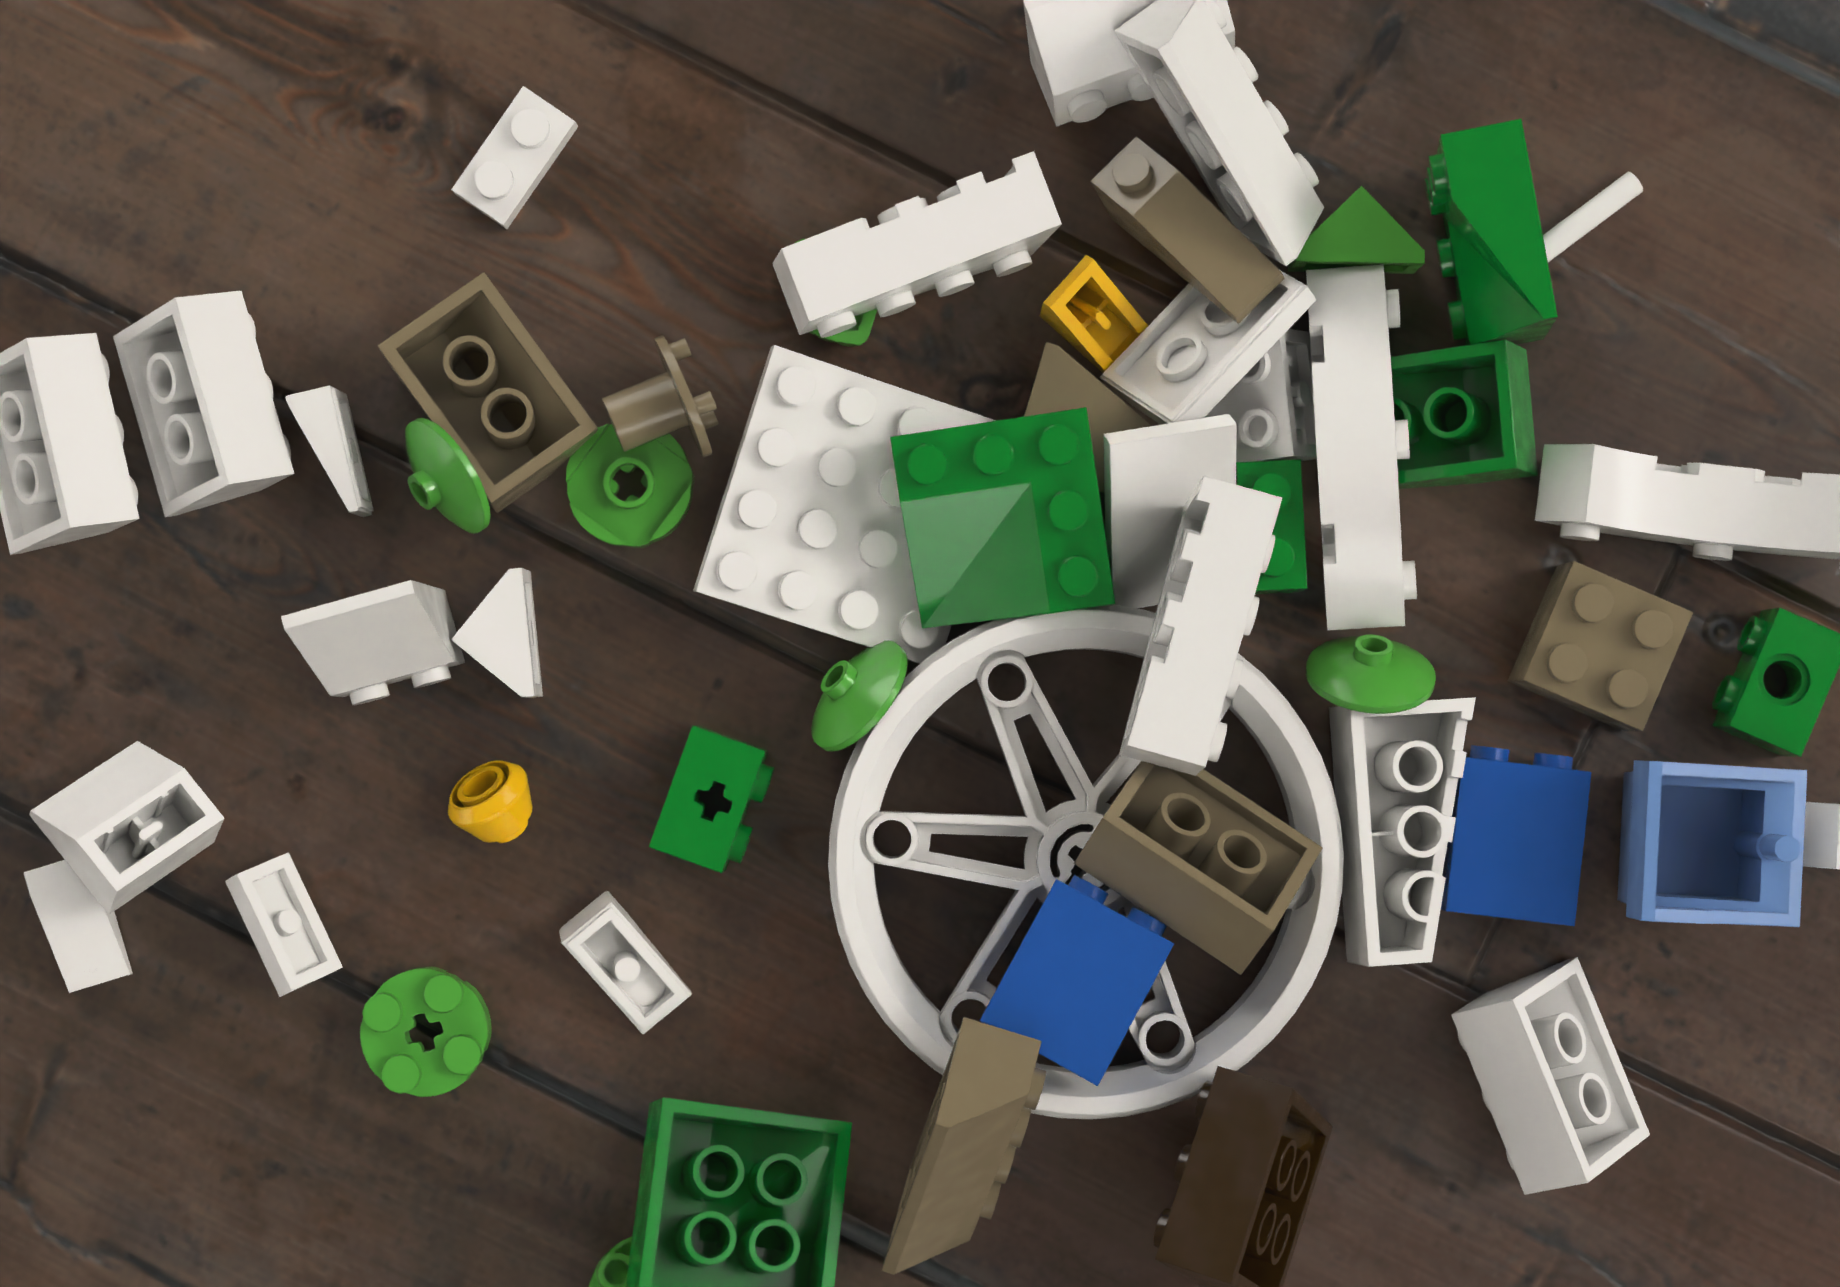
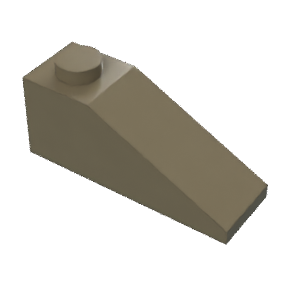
[1091,137,1285,324]

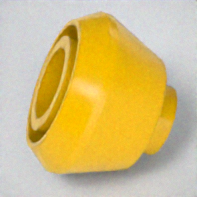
[448,760,533,843]

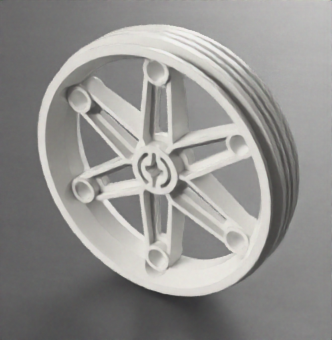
[828,604,1344,1120]

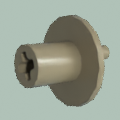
[602,335,719,458]

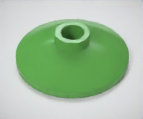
[405,418,491,533]
[1305,634,1436,714]
[811,640,908,752]

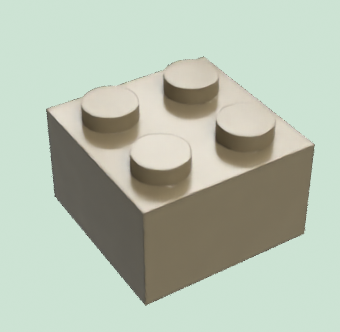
[1508,561,1693,731]

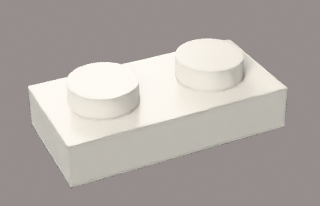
[451,86,578,229]
[225,852,343,997]

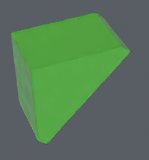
[1288,186,1425,274]

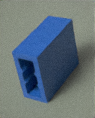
[1441,745,1592,926]
[979,875,1174,1086]

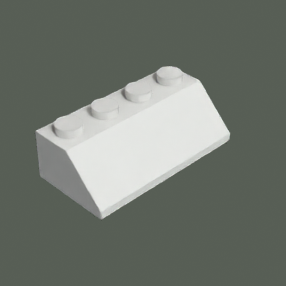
[1114,0,1324,266]

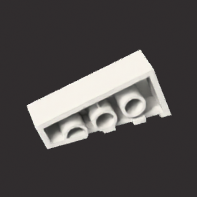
[772,151,1062,338]
[1119,476,1282,776]
[1329,697,1476,967]

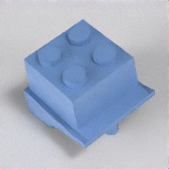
[1617,760,1807,927]

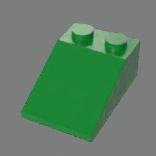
[1391,339,1538,489]

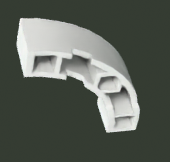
[1306,264,1417,630]
[1535,444,1840,561]

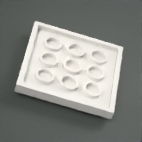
[693,345,996,664]

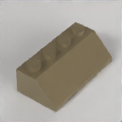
[882,1017,1046,1275]

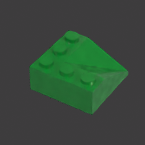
[1425,118,1558,345]
[890,407,1115,628]
[626,1097,852,1287]

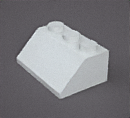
[1023,0,1235,127]
[113,291,294,517]
[0,333,140,555]
[1451,957,1650,1195]

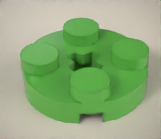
[566,423,695,548]
[360,967,492,1097]

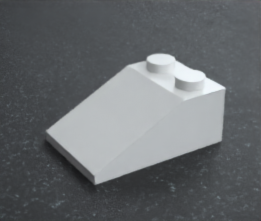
[281,580,465,705]

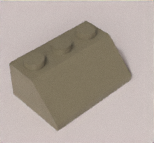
[378,272,598,513]
[1074,761,1323,975]

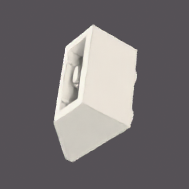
[29,741,224,914]

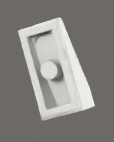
[285,385,374,517]
[24,860,133,993]
[559,891,692,1034]

